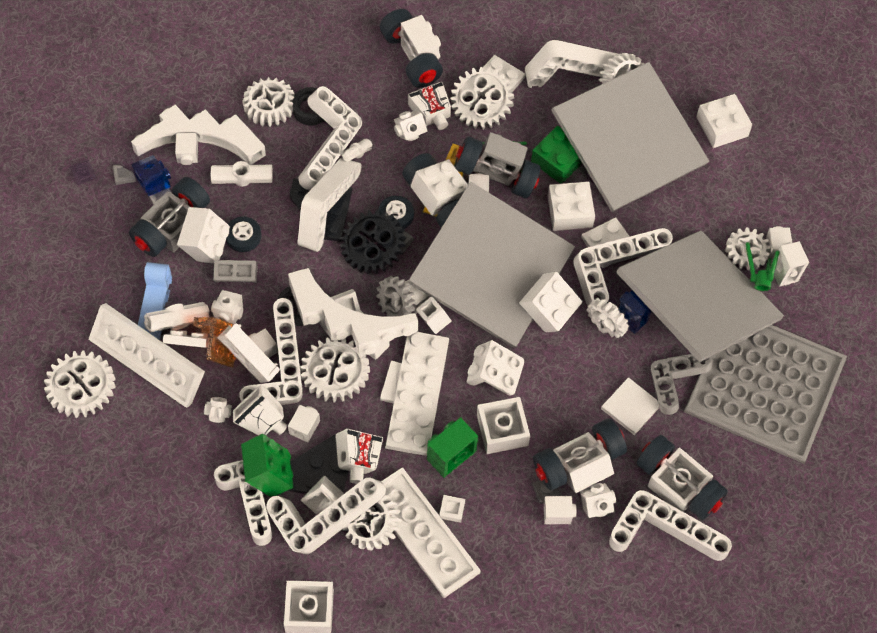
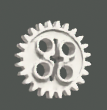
[450,67,514,130]
[300,337,370,402]
[44,350,116,418]

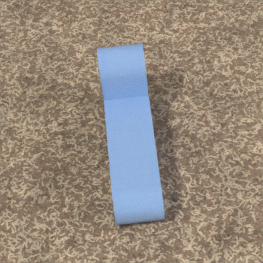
[138,262,172,340]

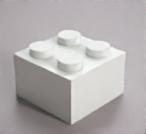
[696,94,752,148]
[547,182,595,231]
[177,207,230,263]
[519,272,582,332]
[477,397,530,454]
[284,581,334,633]

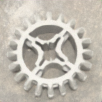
[599,53,644,84]
[243,77,295,127]
[343,489,401,551]

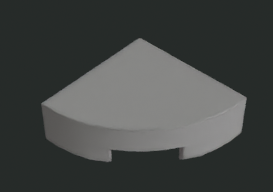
[113,165,136,185]

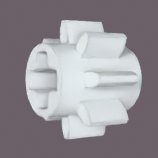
[204,397,232,423]

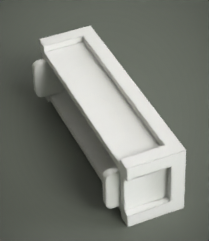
[217,323,280,383]

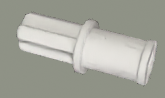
[341,139,372,162]

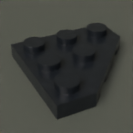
[289,178,353,242]
[287,435,349,494]

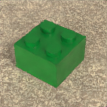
[531,125,582,184]
[427,417,478,478]
[241,433,293,497]

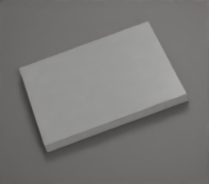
[551,62,710,212]
[408,182,575,348]
[616,231,784,362]
[684,325,847,464]

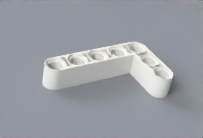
[525,40,616,88]
[299,86,362,189]
[298,157,361,252]
[574,228,673,306]
[240,298,303,405]
[266,478,386,554]
[609,490,732,561]

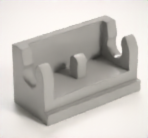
[213,260,258,283]

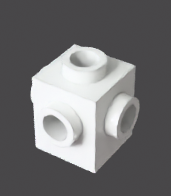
[394,111,427,141]
[211,290,243,326]
[580,483,616,518]

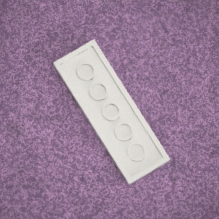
[88,303,205,408]
[385,332,449,456]
[369,467,481,598]

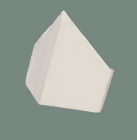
[301,476,353,514]

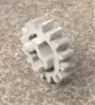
[725,228,771,271]
[586,298,629,338]

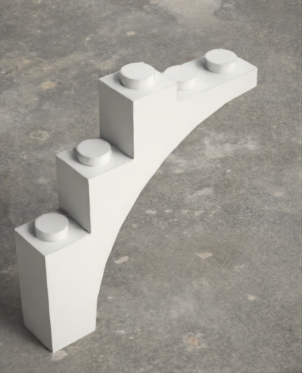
[131,105,266,165]
[288,268,418,356]

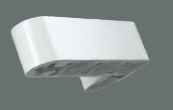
[214,460,272,546]

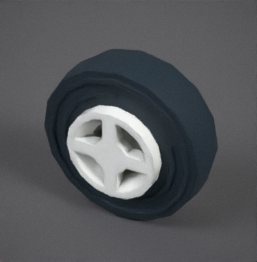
[378,195,414,229]
[226,216,262,252]

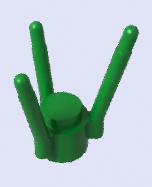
[745,242,780,291]

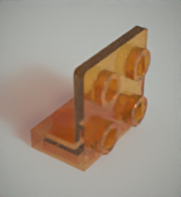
[193,317,236,367]

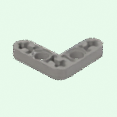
[651,354,712,415]

